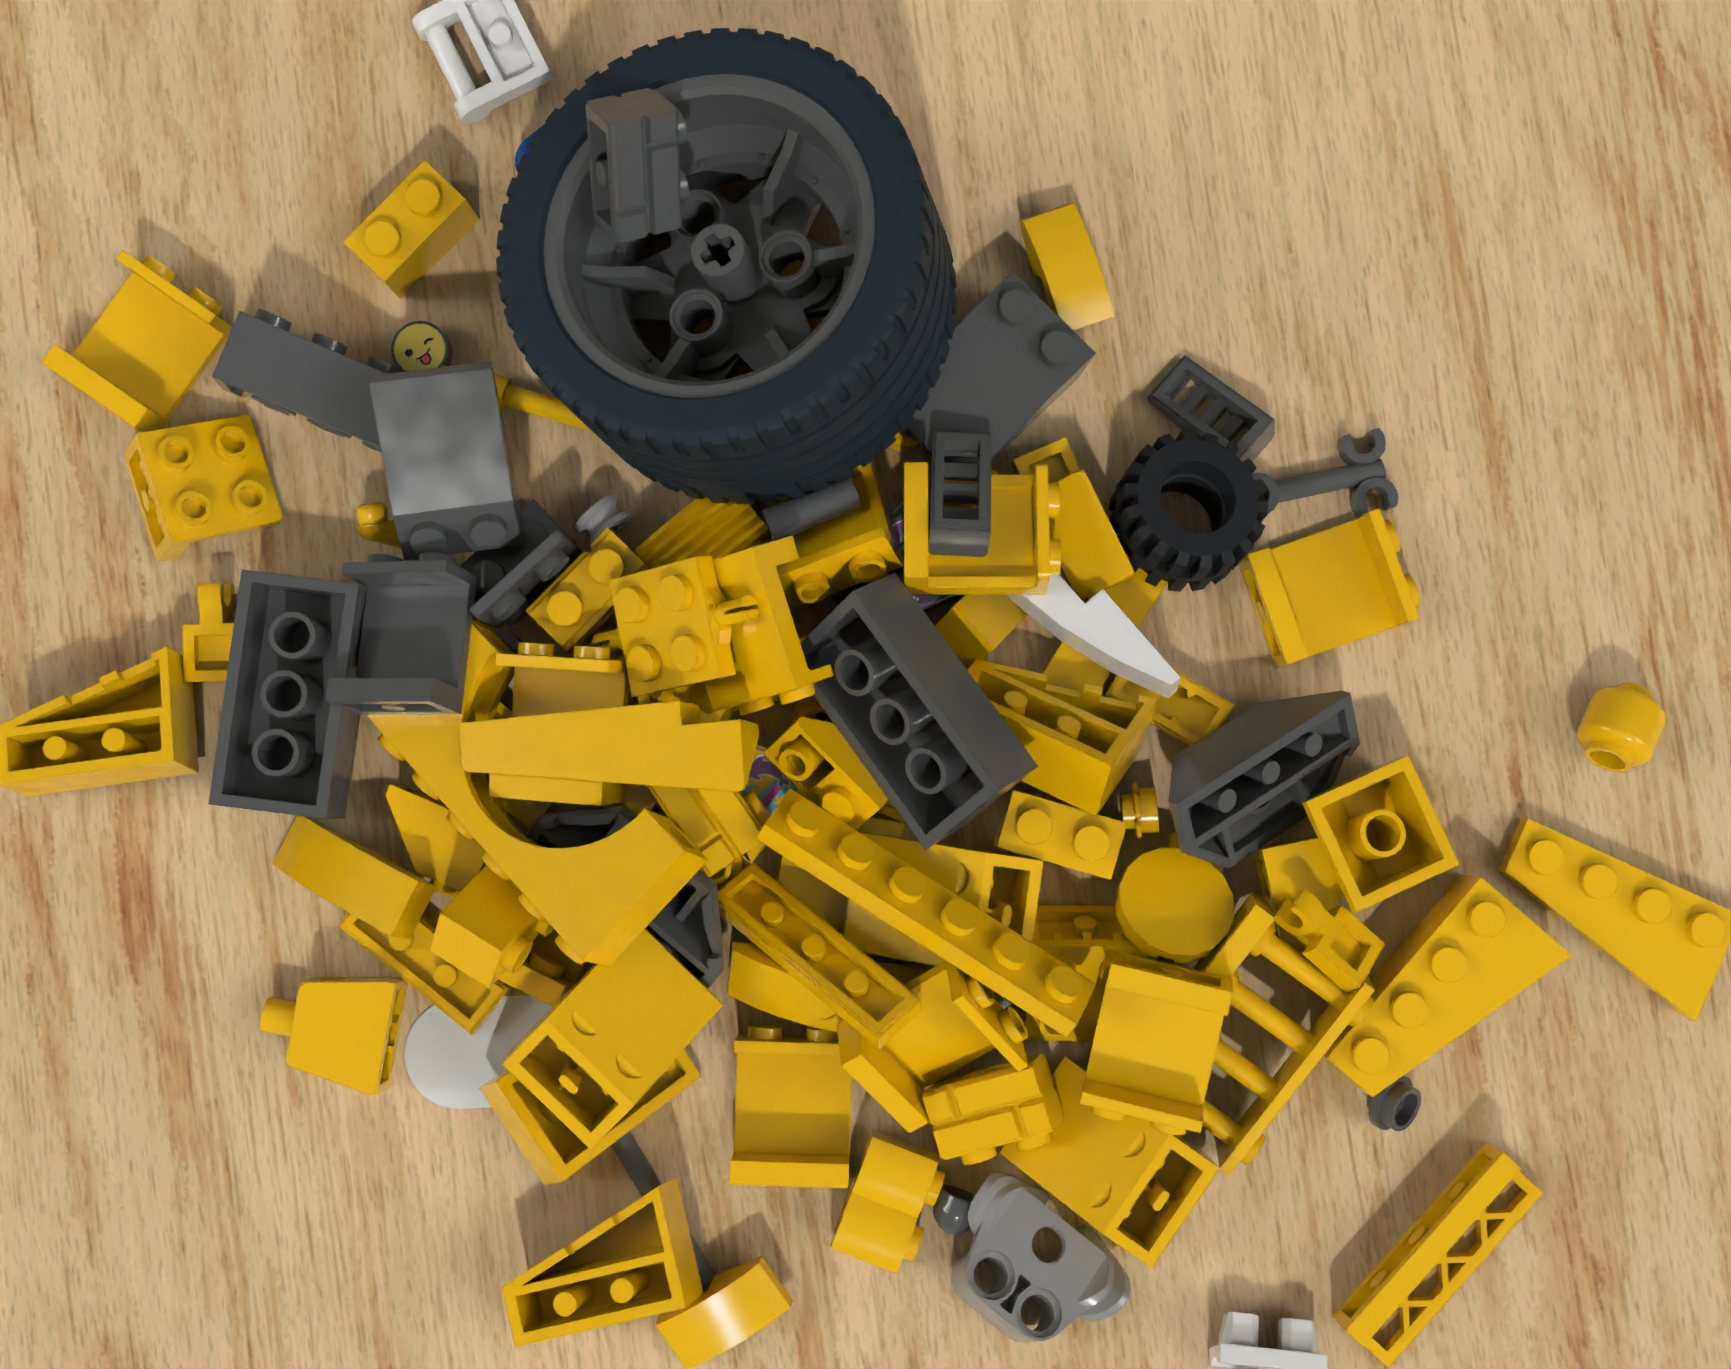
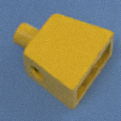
[260,977,408,1095]

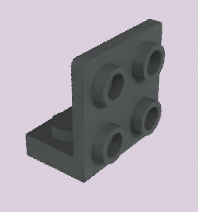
[460,499,583,629]

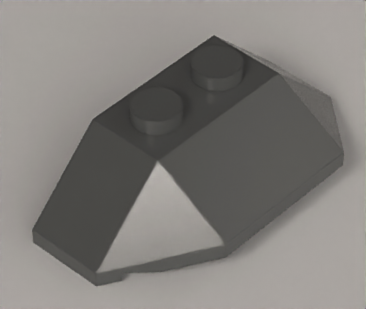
[1168,691,1360,869]
[527,806,725,988]

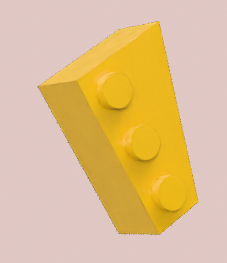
[0,646,199,797]
[967,659,1157,816]
[502,1176,704,1348]

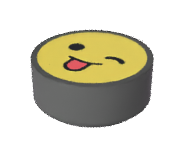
[391,321,452,372]

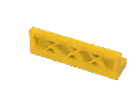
[1332,1142,1544,1368]

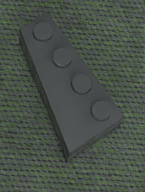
[212,309,403,453]

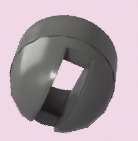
[933,1184,975,1234]

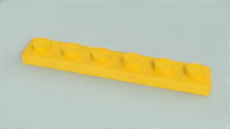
[756,788,1096,1038]

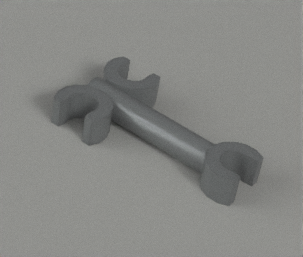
[1251,428,1399,517]

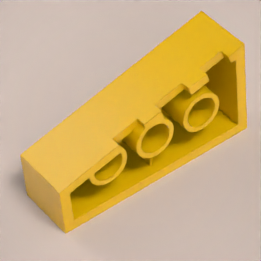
[1322,874,1572,1097]

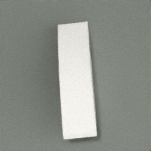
[1006,575,1180,698]

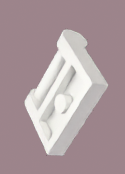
[412,0,553,124]

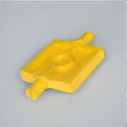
[592,555,759,697]

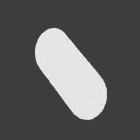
[404,995,552,1109]

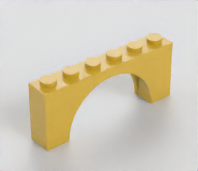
[367,618,708,967]

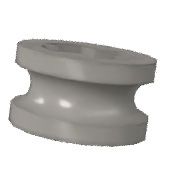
[574,493,632,545]

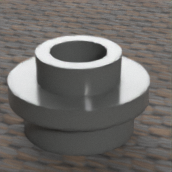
[1367,1075,1421,1131]

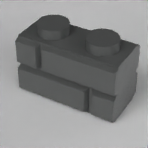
[586,88,689,243]

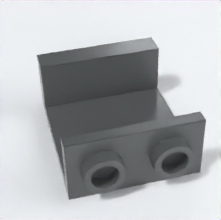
[325,552,477,715]

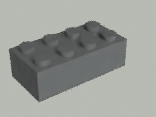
[208,569,367,819]
[800,573,1038,850]

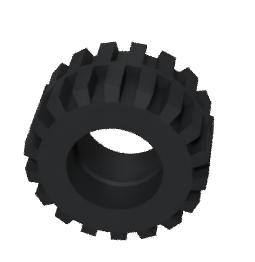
[1108,430,1268,592]

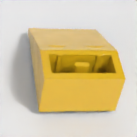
[843,832,1044,966]
[502,928,723,1149]
[999,1055,1220,1269]

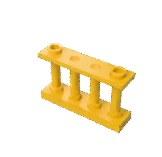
[1193,892,1375,1175]

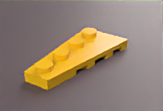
[1498,818,1731,1022]

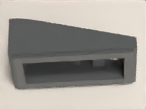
[1148,355,1275,462]
[928,431,992,557]

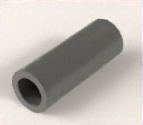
[762,476,862,541]

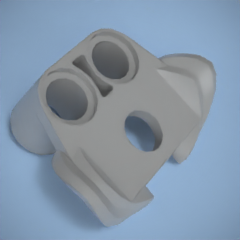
[951,1171,1131,1342]

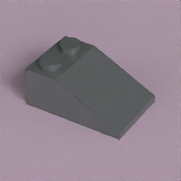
[905,272,1096,464]
[369,361,522,560]

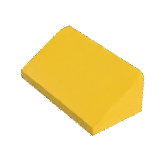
[1049,469,1135,601]

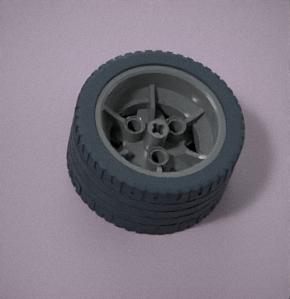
[496,28,957,504]

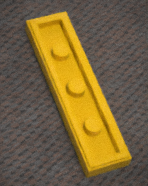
[718,863,922,1050]

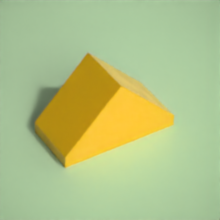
[935,594,1028,669]

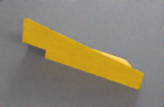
[459,701,759,792]

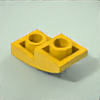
[1019,203,1115,331]
[655,1256,793,1369]

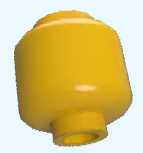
[1577,683,1666,773]

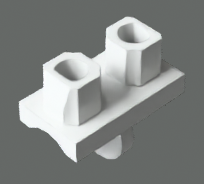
[1209,1312,1328,1369]

